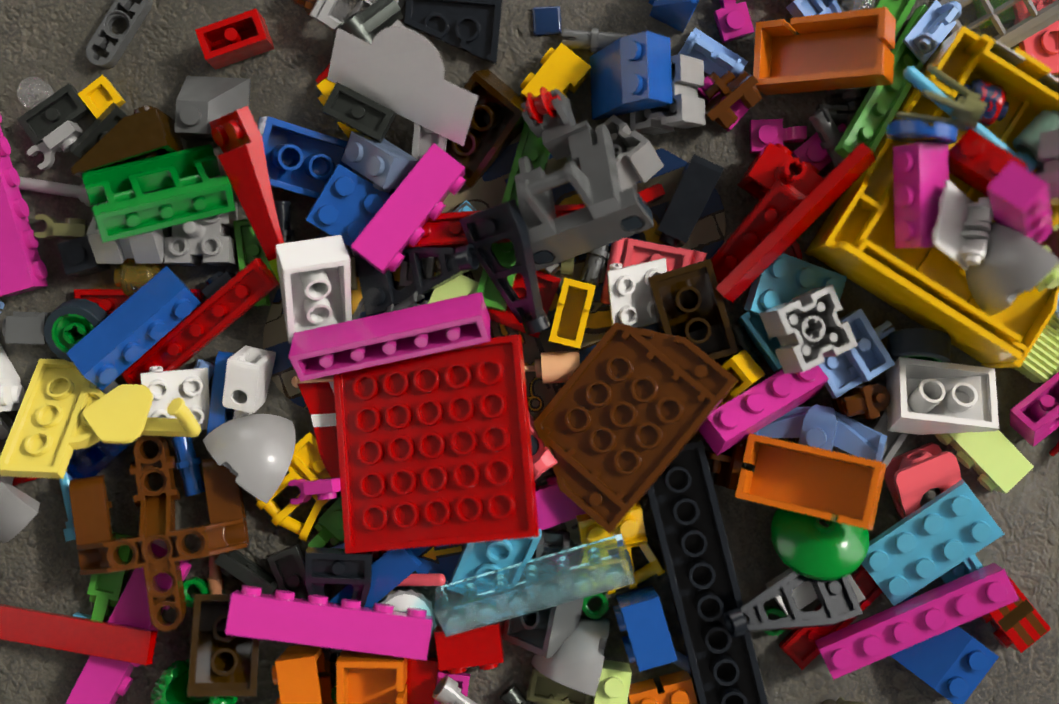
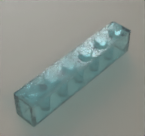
[435,534,635,637]

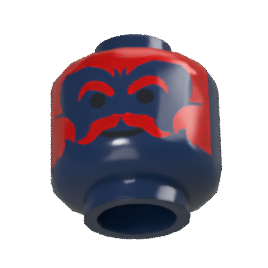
[955,79,1009,128]

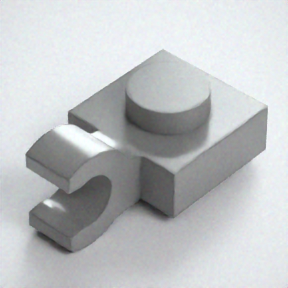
[27,120,84,170]

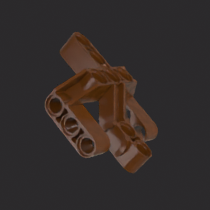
[69,436,249,631]

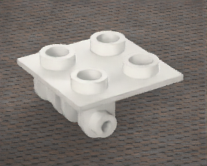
[932,180,993,270]
[607,258,667,328]
[140,366,210,430]

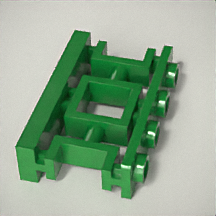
[82,144,236,243]

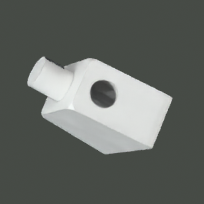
[222,345,276,419]

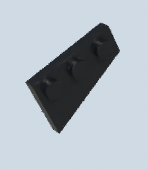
[404,0,502,65]

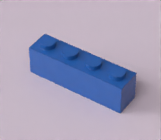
[66,266,202,390]

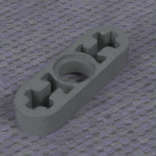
[86,0,153,69]

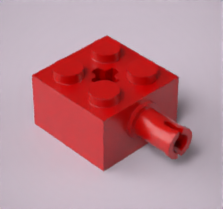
[737,142,824,200]

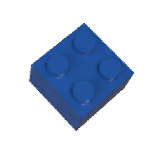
[304,164,391,247]
[613,585,678,672]

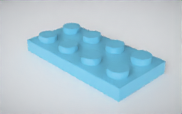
[862,479,1004,606]

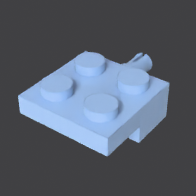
[818,309,895,399]

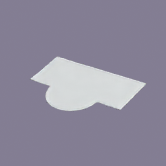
[327,27,478,146]

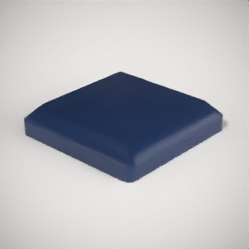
[532,6,562,36]

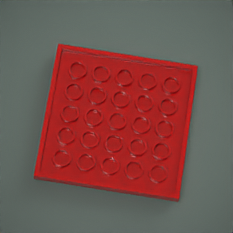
[333,335,540,554]

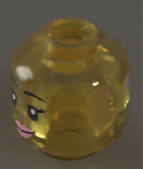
[114,258,164,297]

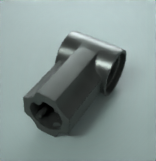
[336,0,403,44]

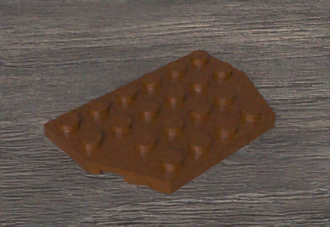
[533,323,739,534]

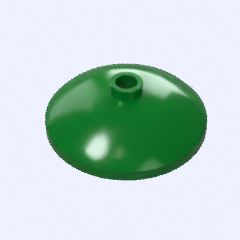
[770,508,869,581]

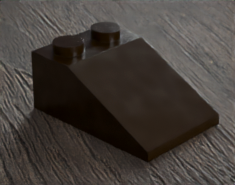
[446,69,526,188]
[71,106,184,178]
[647,259,739,360]
[187,594,259,697]

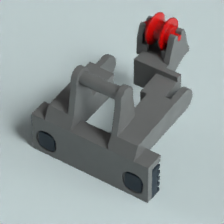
[514,86,654,271]

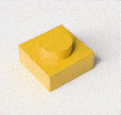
[78,75,126,119]

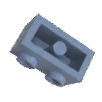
[341,131,419,193]

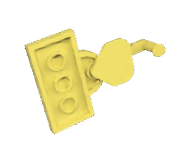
[0,359,201,479]

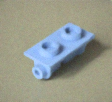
[903,0,962,64]
[678,28,748,77]

